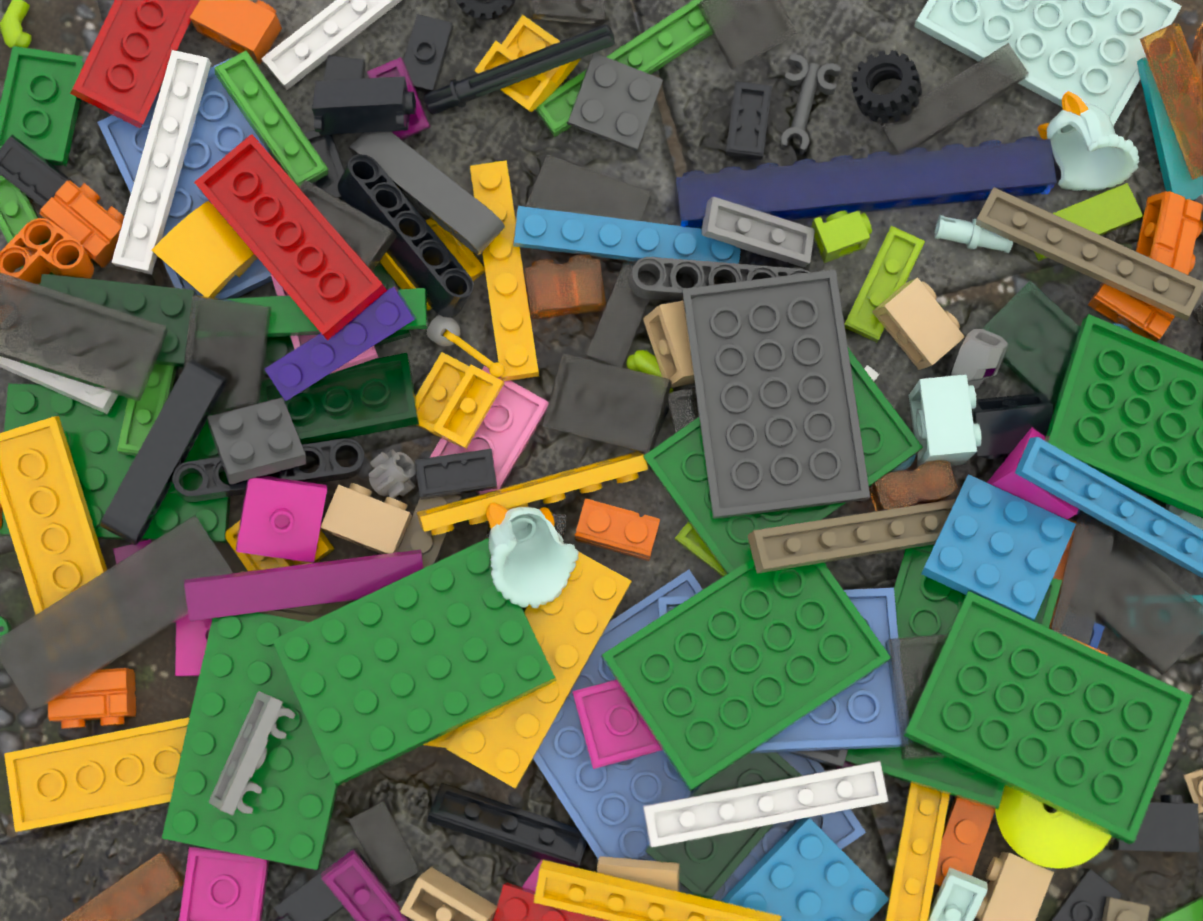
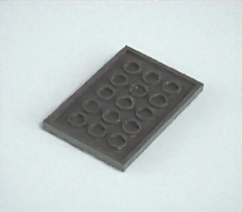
[682,270,870,519]

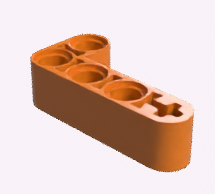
[0,218,94,326]

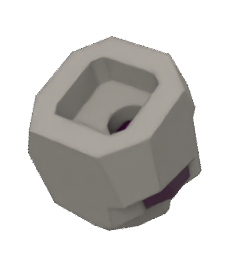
[951,329,1008,389]

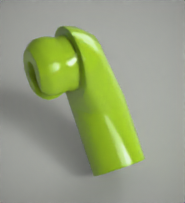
[0,0,32,48]
[627,350,674,399]

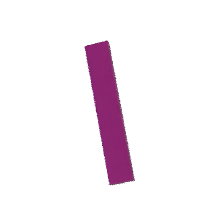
[184,550,423,621]

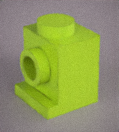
[811,210,872,263]

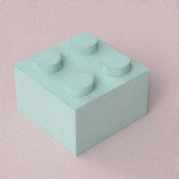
[909,374,981,469]

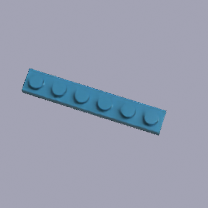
[513,206,740,264]
[1015,437,1203,578]

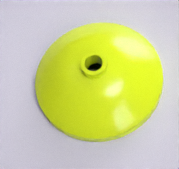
[995,785,1112,869]

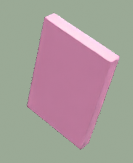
[430,366,550,495]

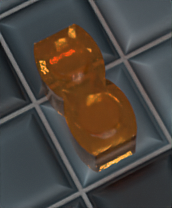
[525,255,606,319]
[869,460,958,511]

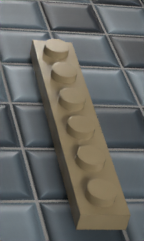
[976,187,1203,321]
[747,499,956,573]

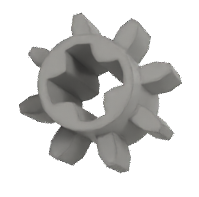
[368,449,416,499]

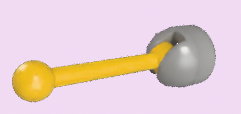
[427,315,505,378]

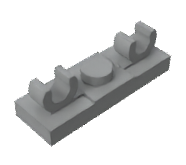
[701,196,815,267]
[209,691,295,815]

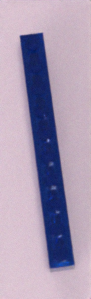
[675,136,1057,229]

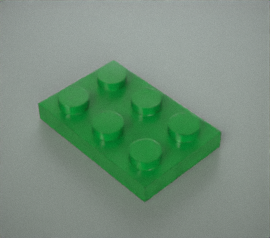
[0,46,84,166]

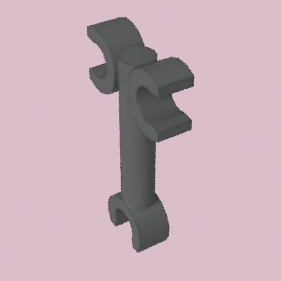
[780,54,841,155]

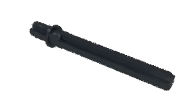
[424,24,615,114]

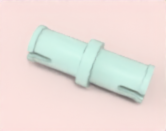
[934,215,1013,253]

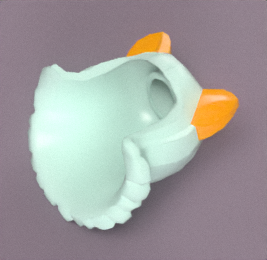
[1037,91,1139,191]
[486,503,578,608]

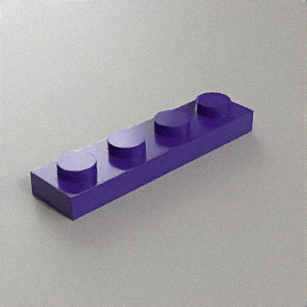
[265,286,416,402]

